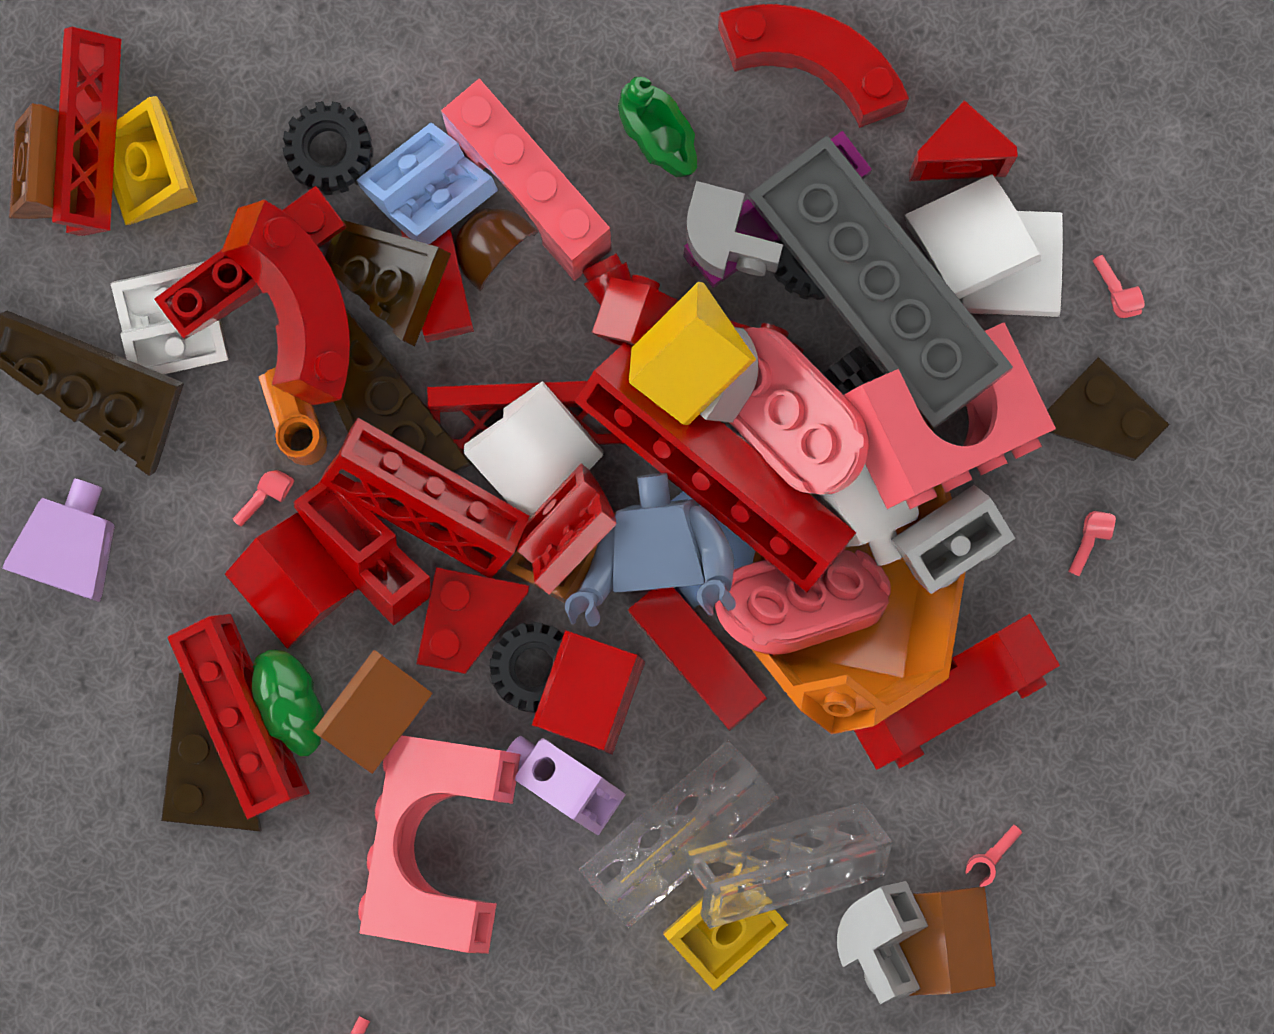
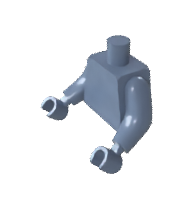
[565,473,736,627]

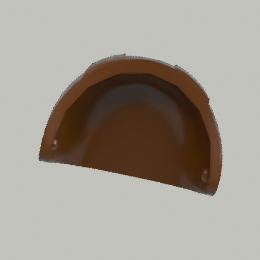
[455,208,538,291]

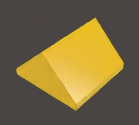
[113,96,198,225]
[629,282,756,425]
[663,867,788,991]

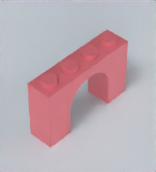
[441,78,611,281]
[844,322,1056,509]
[358,735,521,954]

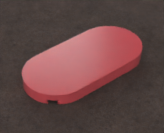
[729,327,869,495]
[715,549,891,655]

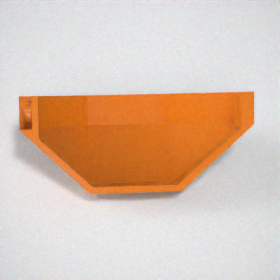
[751,422,966,734]

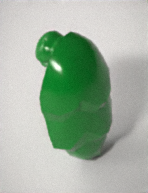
[618,76,697,177]
[252,649,325,756]

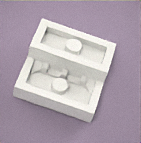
[905,174,1041,299]
[961,211,1063,317]
[111,262,229,374]
[464,381,603,518]

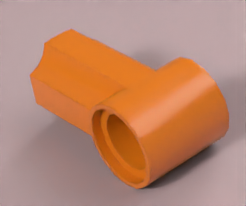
[258,367,327,466]

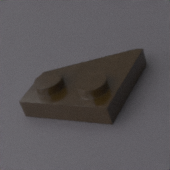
[1047,357,1170,461]

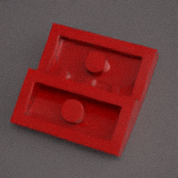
[517,463,617,595]

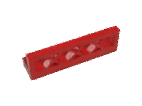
[52,26,122,236]
[427,381,625,450]
[320,418,530,578]
[167,614,310,819]

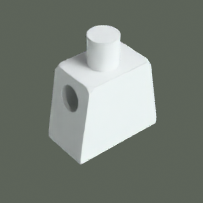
[809,465,919,566]

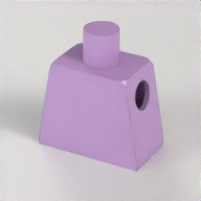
[2,478,114,602]
[507,736,626,835]

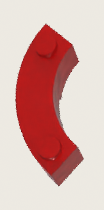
[718,4,909,128]
[221,200,350,405]
[592,275,804,354]
[854,613,1060,770]

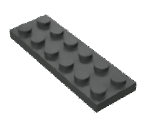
[748,135,1013,431]

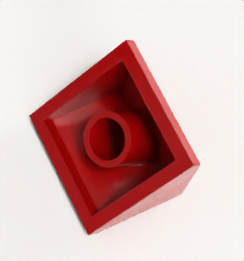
[909,100,1018,182]
[225,512,359,649]
[532,630,645,755]

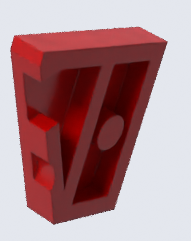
[416,567,530,674]

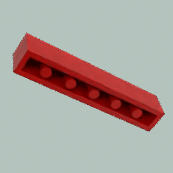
[574,343,857,593]

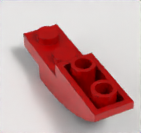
[154,186,347,340]

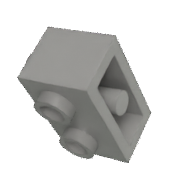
[891,485,1016,594]

